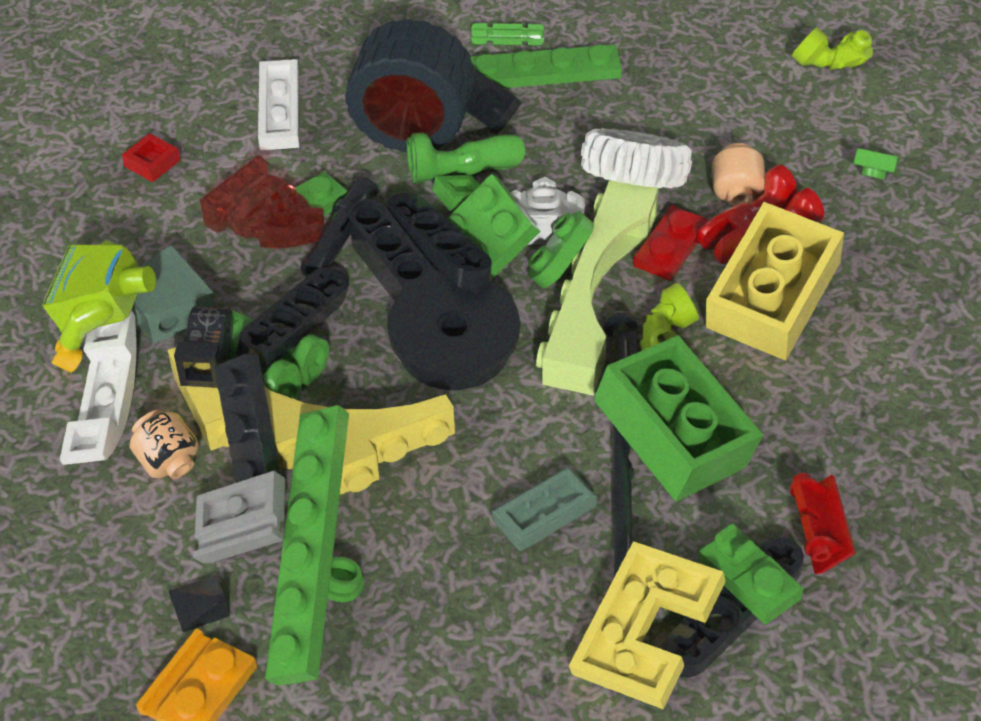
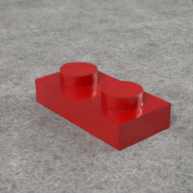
[633,206,709,281]

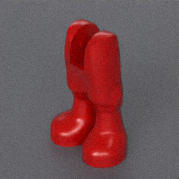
[696,164,824,264]

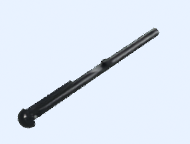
[604,310,637,577]

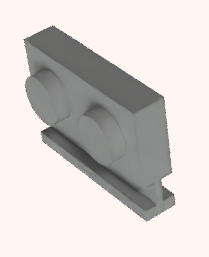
[193,471,285,563]

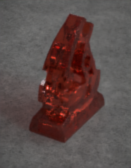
[200,155,324,248]

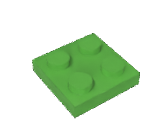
[447,174,541,280]

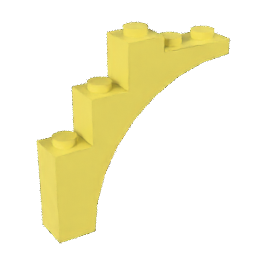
[168,347,455,495]

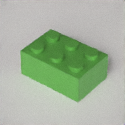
[593,335,764,502]

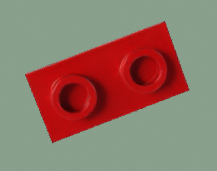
[789,473,856,575]

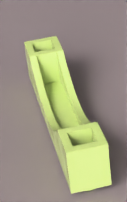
[536,180,659,396]

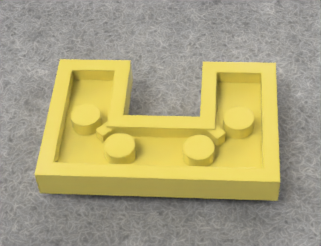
[569,541,726,709]

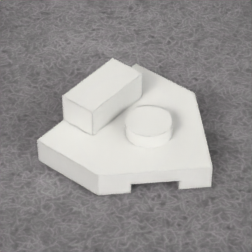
[510,177,585,245]

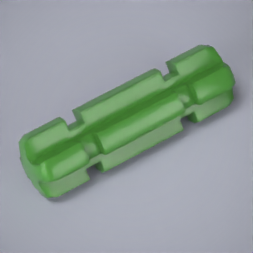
[471,23,544,46]

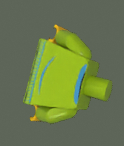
[42,240,156,373]

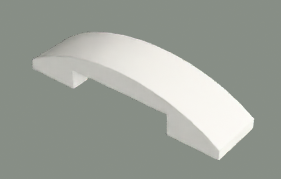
[59,310,136,465]

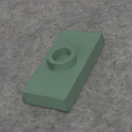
[492,466,597,552]

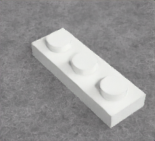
[258,59,299,150]

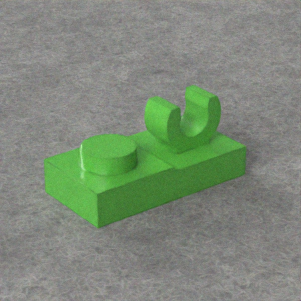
[698,523,804,625]

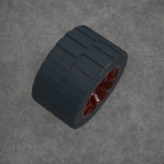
[345,19,475,152]

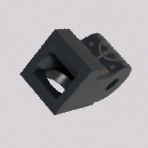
[174,306,233,388]

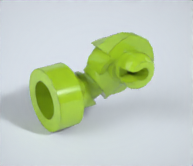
[791,27,873,71]
[639,282,699,350]

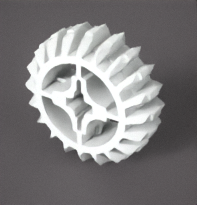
[581,128,692,188]

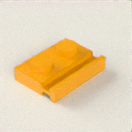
[136,628,257,721]

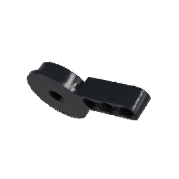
[349,199,520,390]

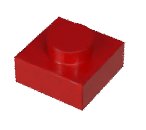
[122,133,181,182]

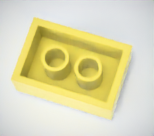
[706,202,844,361]

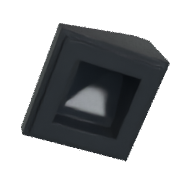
[169,576,230,632]

